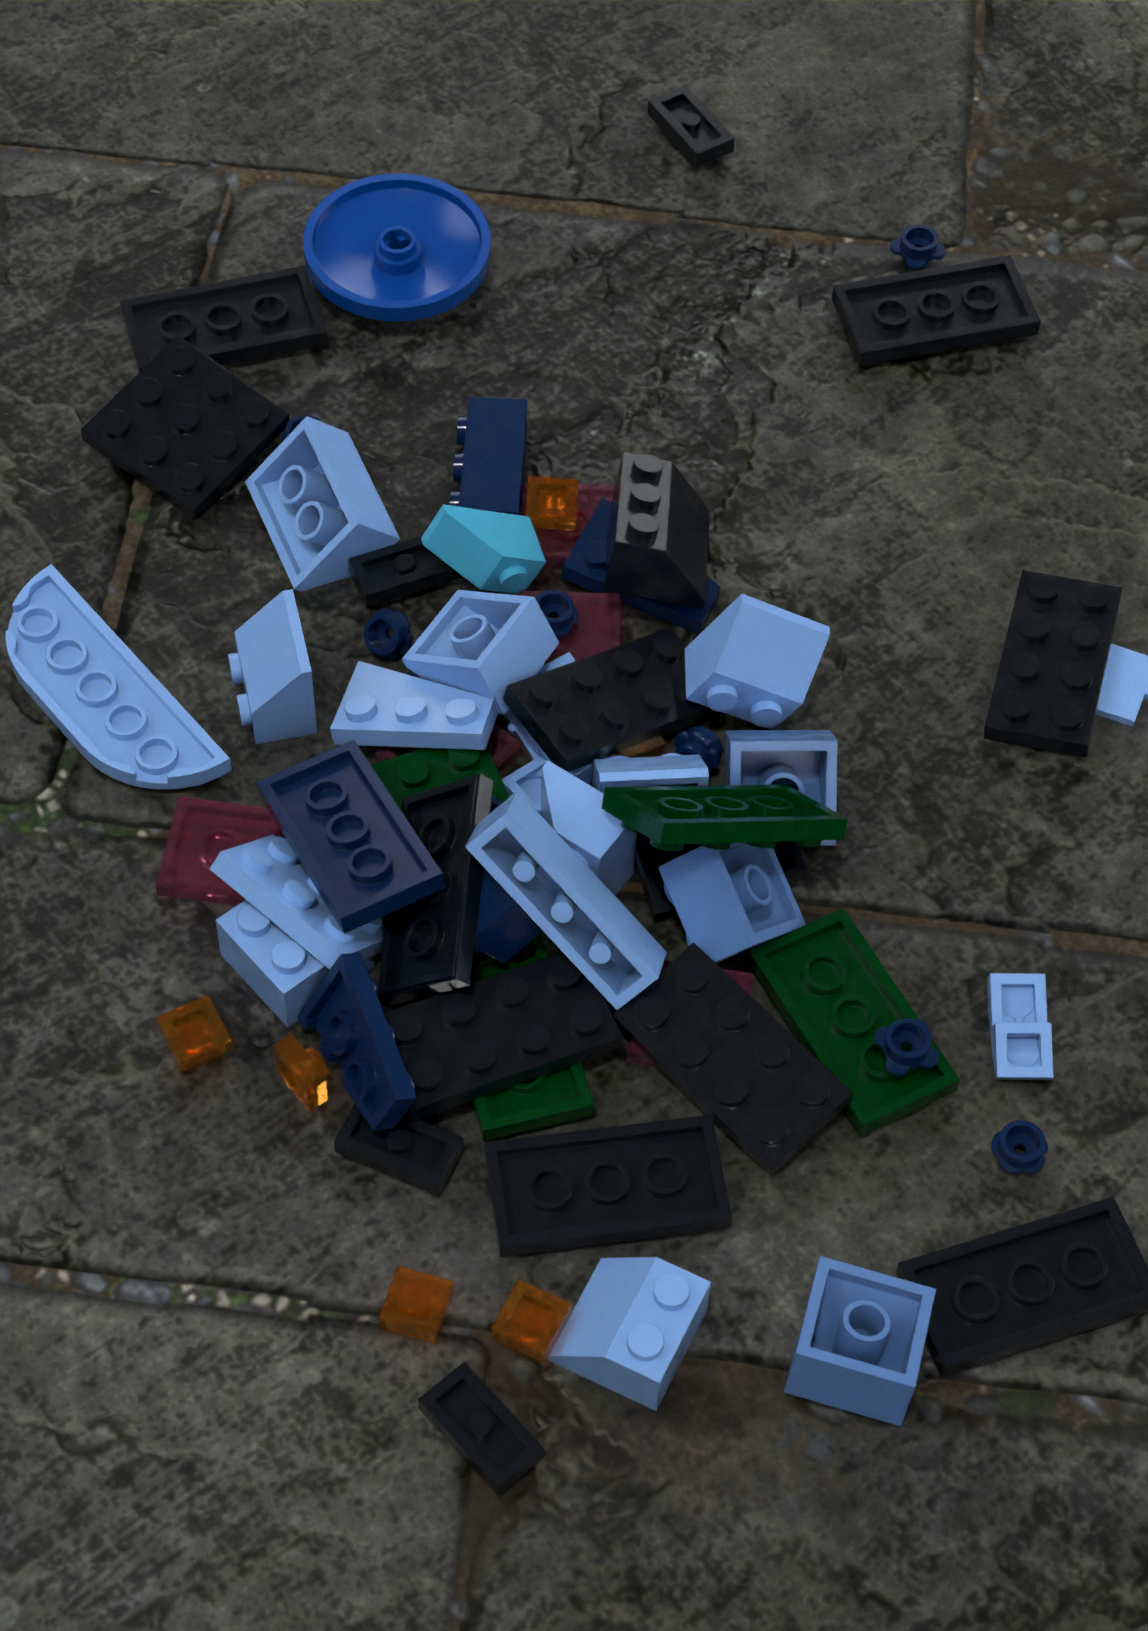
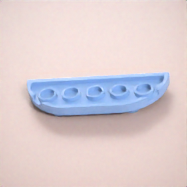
[5,564,232,790]

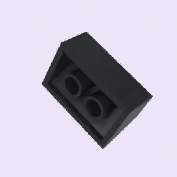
[603,452,710,609]

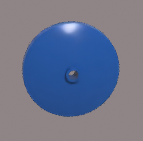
[303,173,491,321]

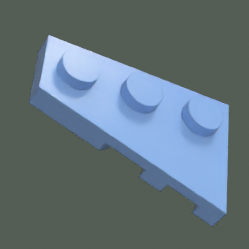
[330,661,498,750]

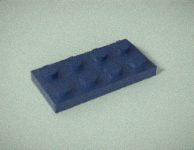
[256,740,446,934]

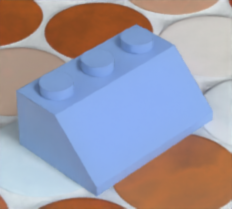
[245,416,400,592]

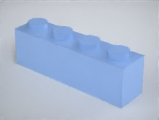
[465,790,667,1010]

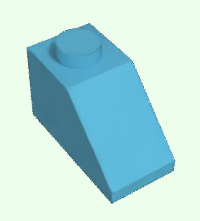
[421,504,546,595]

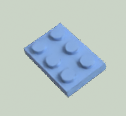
[210,834,386,970]

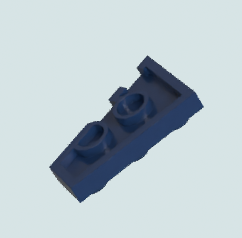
[561,497,721,634]
[297,953,417,1131]

